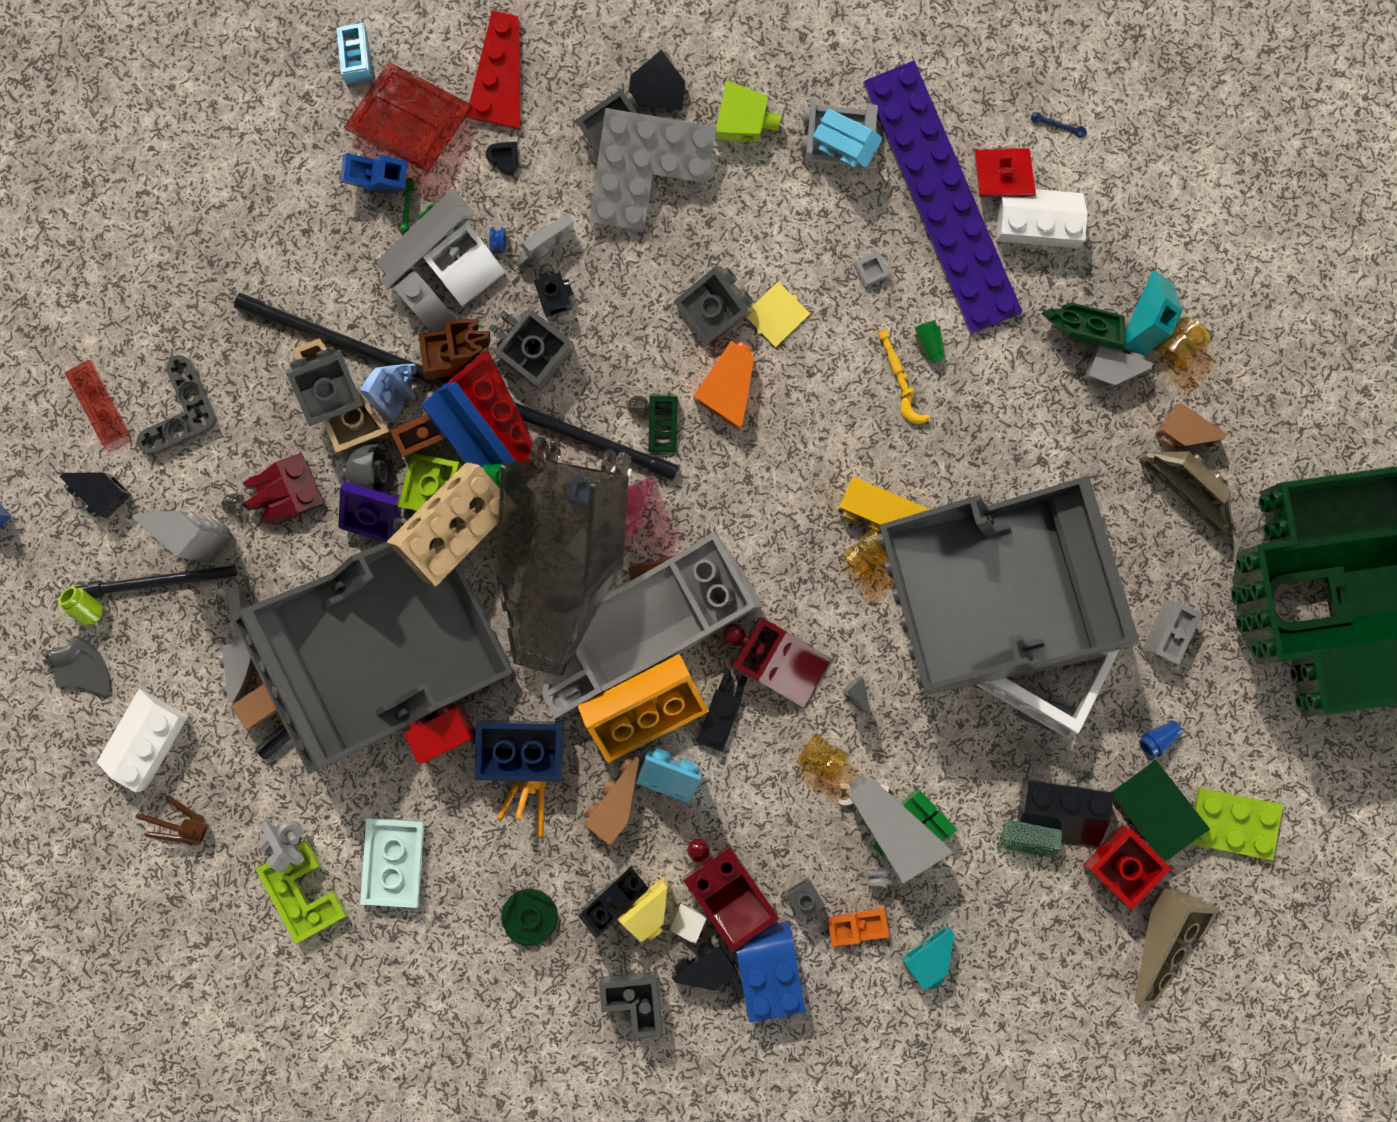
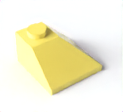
[619,876,668,942]

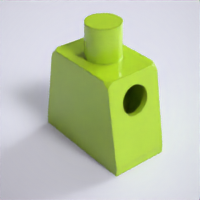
[715,81,782,142]

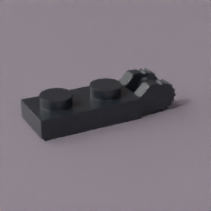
[696,669,748,752]

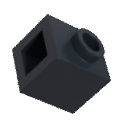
[534,271,573,317]

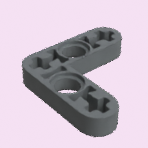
[137,355,216,454]

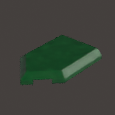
[1042,302,1125,352]

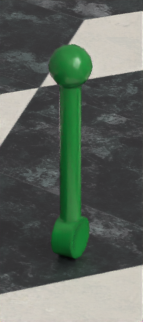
[399,177,414,235]

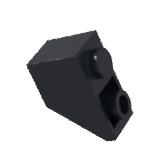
[60,472,132,518]
[671,941,738,991]

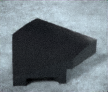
[628,49,686,110]

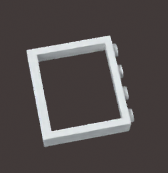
[976,650,1119,739]

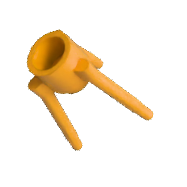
[497,781,547,838]

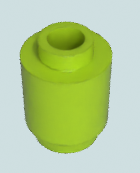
[58,586,103,626]

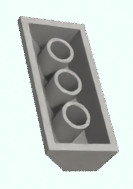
[132,510,233,563]

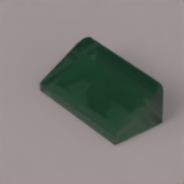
[998,820,1062,858]

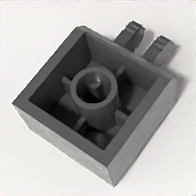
[488,309,575,391]

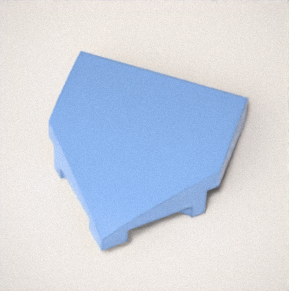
[360,364,417,423]

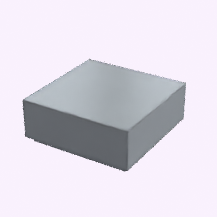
[853,251,891,288]

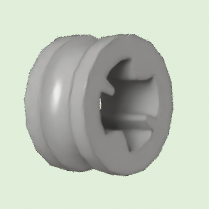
[865,868,892,886]

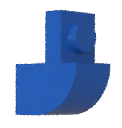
[340,153,408,194]

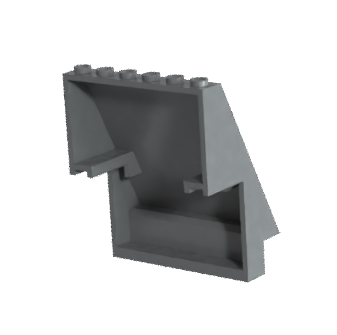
[878,475,1140,694]
[232,539,513,775]

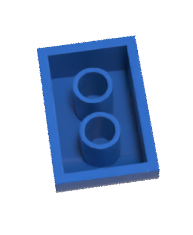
[736,921,806,1023]

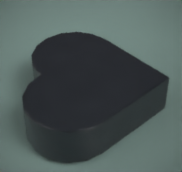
[486,141,519,176]

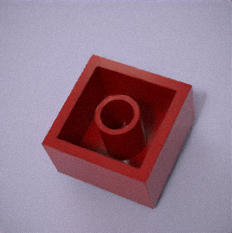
[404,704,476,765]
[1083,824,1172,910]

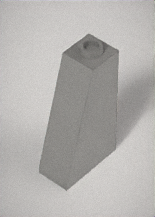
[846,775,952,883]

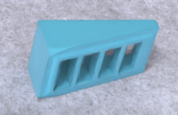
[337,23,373,85]

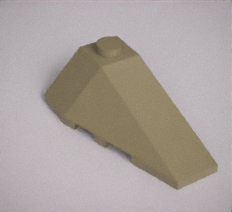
[1134,888,1219,1006]

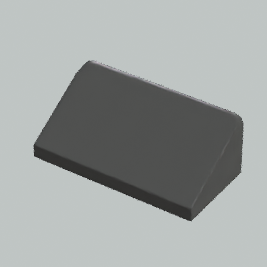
[843,676,870,713]

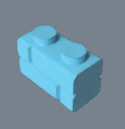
[813,109,882,168]

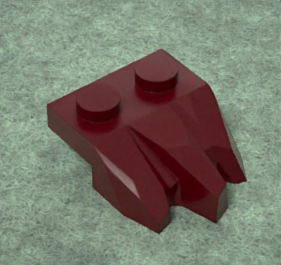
[242,453,324,525]

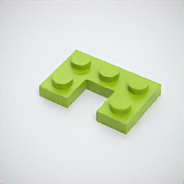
[255,840,348,944]

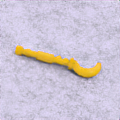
[877,330,930,424]

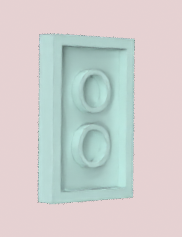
[360,818,425,908]

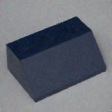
[475,720,565,782]

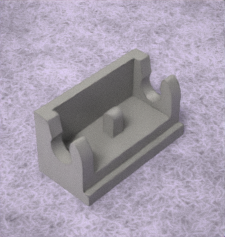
[1142,600,1202,665]

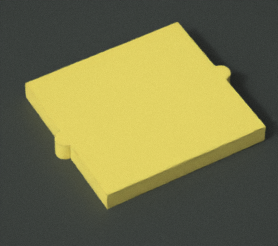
[746,281,810,348]

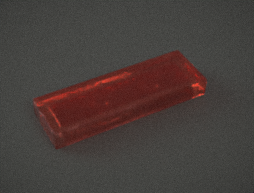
[64,360,129,446]

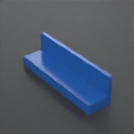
[421,382,523,474]

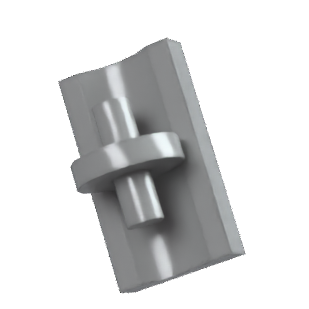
[257,820,304,872]

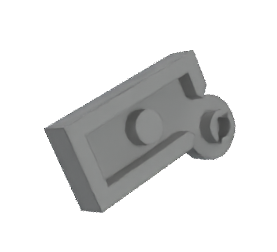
[516,213,574,268]

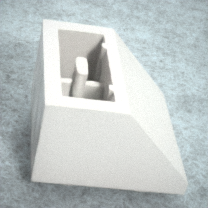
[423,222,506,307]

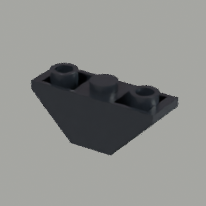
[577,866,649,938]

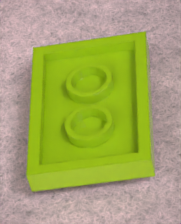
[1191,787,1283,860]

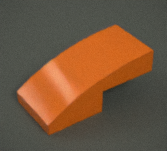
[827,907,891,947]

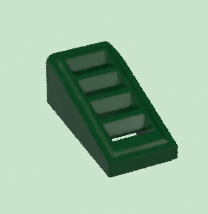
[648,394,678,452]

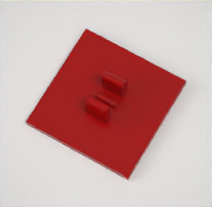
[975,148,1036,197]

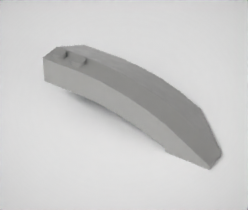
[542,532,763,719]

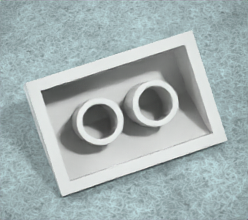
[996,189,1088,248]
[97,689,188,792]

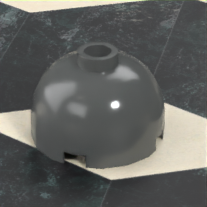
[343,444,394,494]

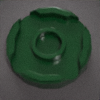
[501,888,558,946]

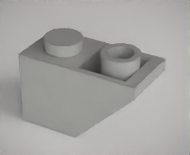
[1083,346,1153,389]

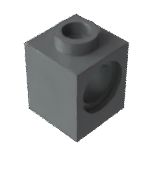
[784,877,825,921]

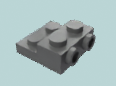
[575,89,639,155]
[673,266,754,346]
[286,347,363,427]

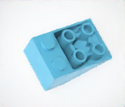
[636,747,702,804]

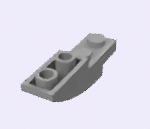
[219,586,255,702]

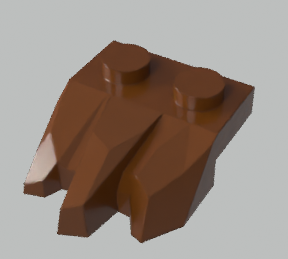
[418,319,491,380]

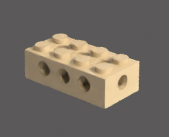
[387,462,514,587]

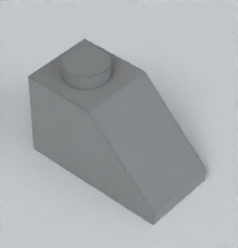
[393,270,455,332]

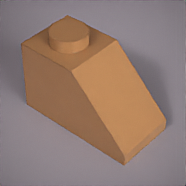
[1155,403,1227,449]

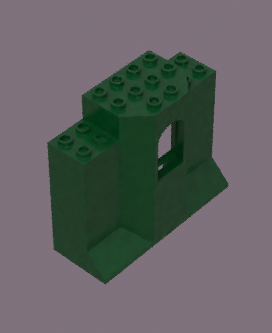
[1231,466,1397,717]

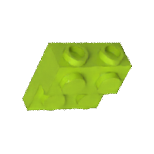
[398,453,464,520]

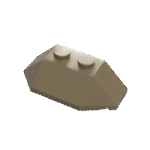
[1139,451,1232,536]

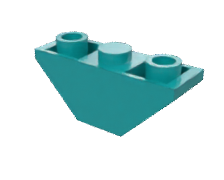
[1124,271,1183,356]

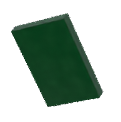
[1112,760,1210,862]

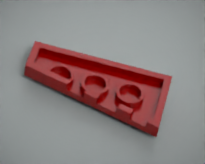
[466,10,521,130]
[446,349,540,468]

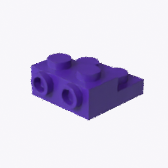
[338,481,401,542]

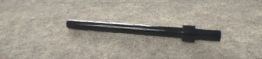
[66,565,237,598]

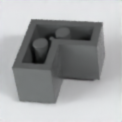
[599,971,663,1039]

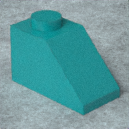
[902,925,954,991]

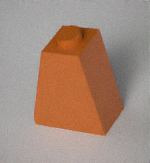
[693,341,755,431]

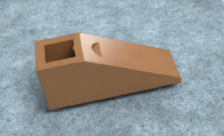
[583,755,640,845]

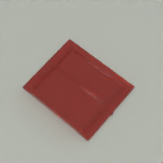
[344,62,473,173]

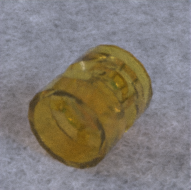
[1158,317,1213,370]
[841,528,889,581]
[796,733,849,785]

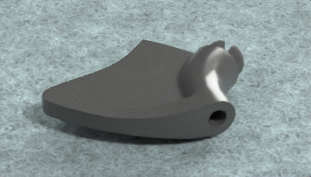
[42,636,111,696]

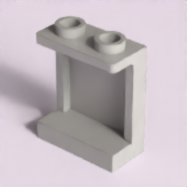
[800,100,878,167]

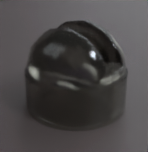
[627,395,649,418]
[221,493,245,517]

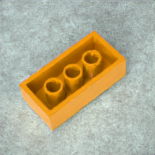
[578,654,709,763]

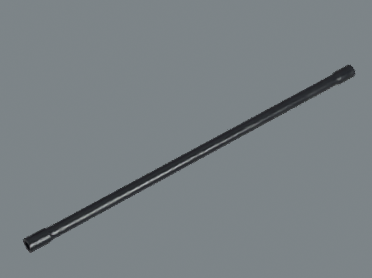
[234,293,679,481]

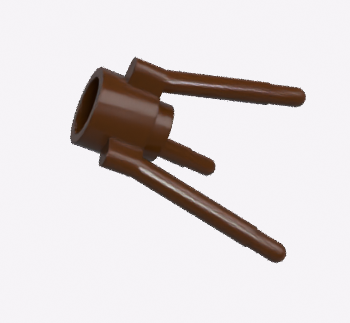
[135,796,208,846]

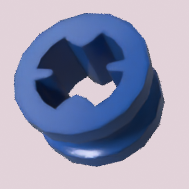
[489,227,506,253]

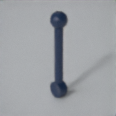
[1031,112,1087,138]

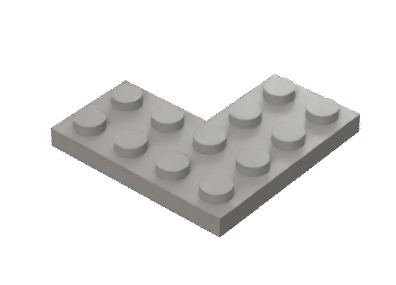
[589,108,716,230]

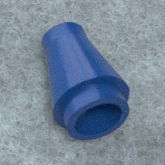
[1139,720,1183,758]

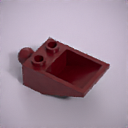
[723,617,831,708]
[683,839,779,952]

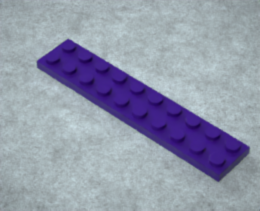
[863,60,1023,335]

